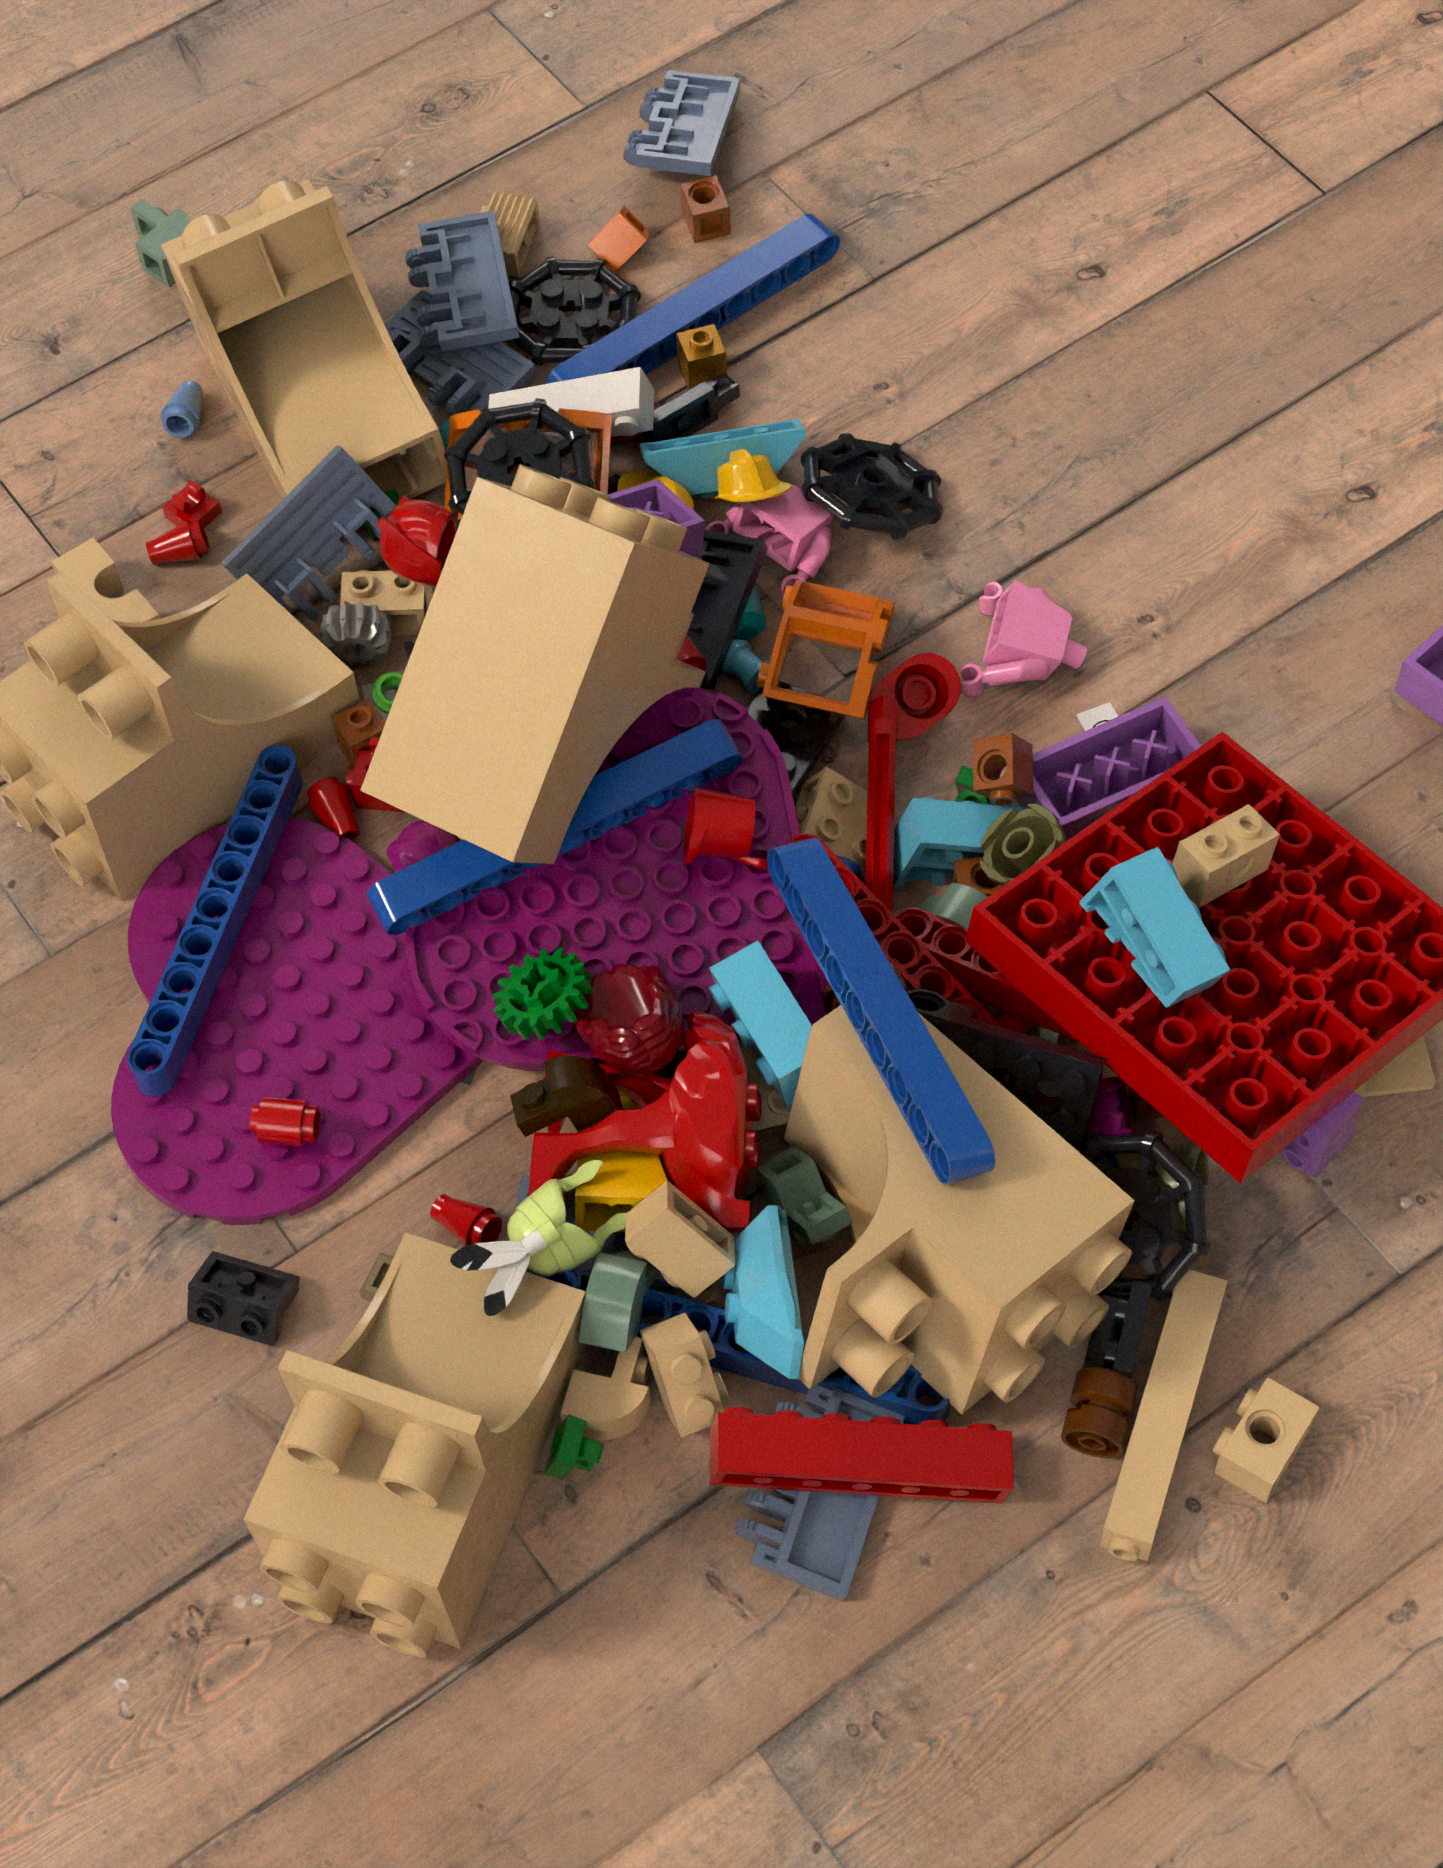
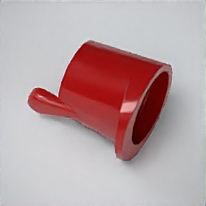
[683,786,768,869]

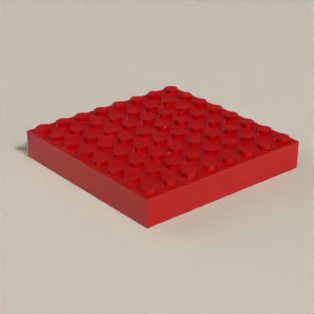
[965,731,1443,1184]

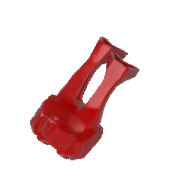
[528,1010,762,1233]

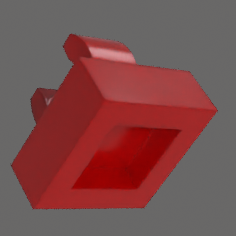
[162,480,222,528]

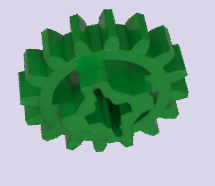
[492,948,593,1040]

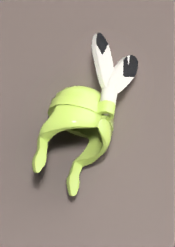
[450,1160,627,1316]

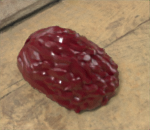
[574,964,685,1074]

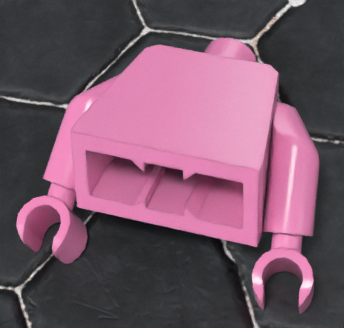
[706,484,833,599]
[961,580,1087,697]

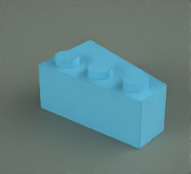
[893,797,1029,890]
[1079,847,1230,1008]
[709,940,812,1112]

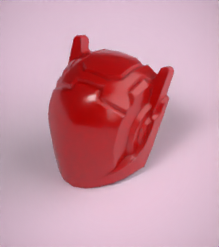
[377,496,456,587]

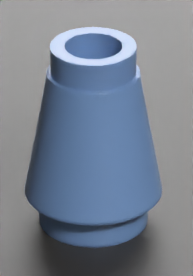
[161,380,203,438]

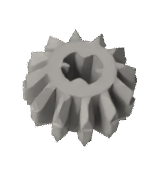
[320,600,392,666]

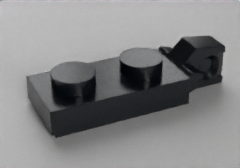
[642,373,741,443]

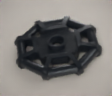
[509,256,641,366]
[444,398,596,515]
[800,433,943,539]
[1080,1130,1211,1302]

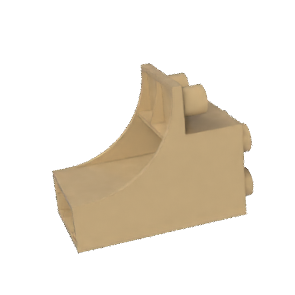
[161,179,448,500]
[360,465,710,864]
[0,571,360,901]
[784,1005,1135,1414]
[243,1232,587,1657]

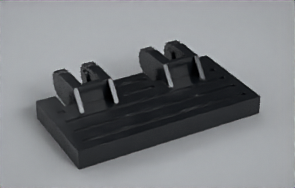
[687,530,768,690]

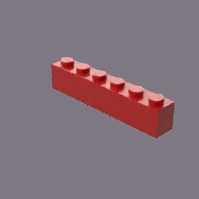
[709,1407,1014,1503]

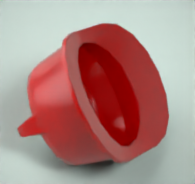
[869,653,961,740]

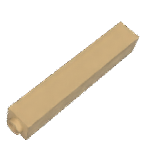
[1099,1270,1228,1562]

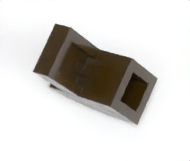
[510,1056,623,1137]

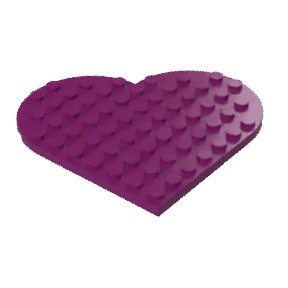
[406,687,830,1071]
[111,817,484,1225]

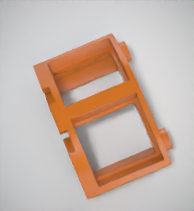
[757,580,896,720]

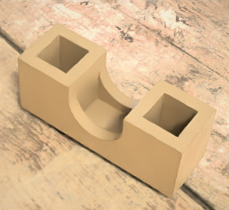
[51,537,160,622]

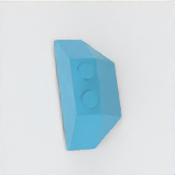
[639,418,806,498]
[721,1205,804,1379]

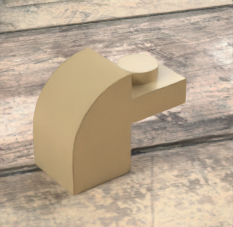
[560,1337,651,1440]

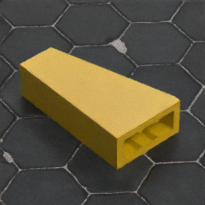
[575,1094,667,1232]

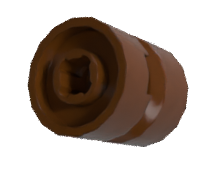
[1061,1367,1138,1458]

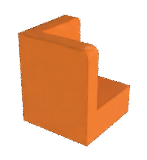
[588,205,651,271]

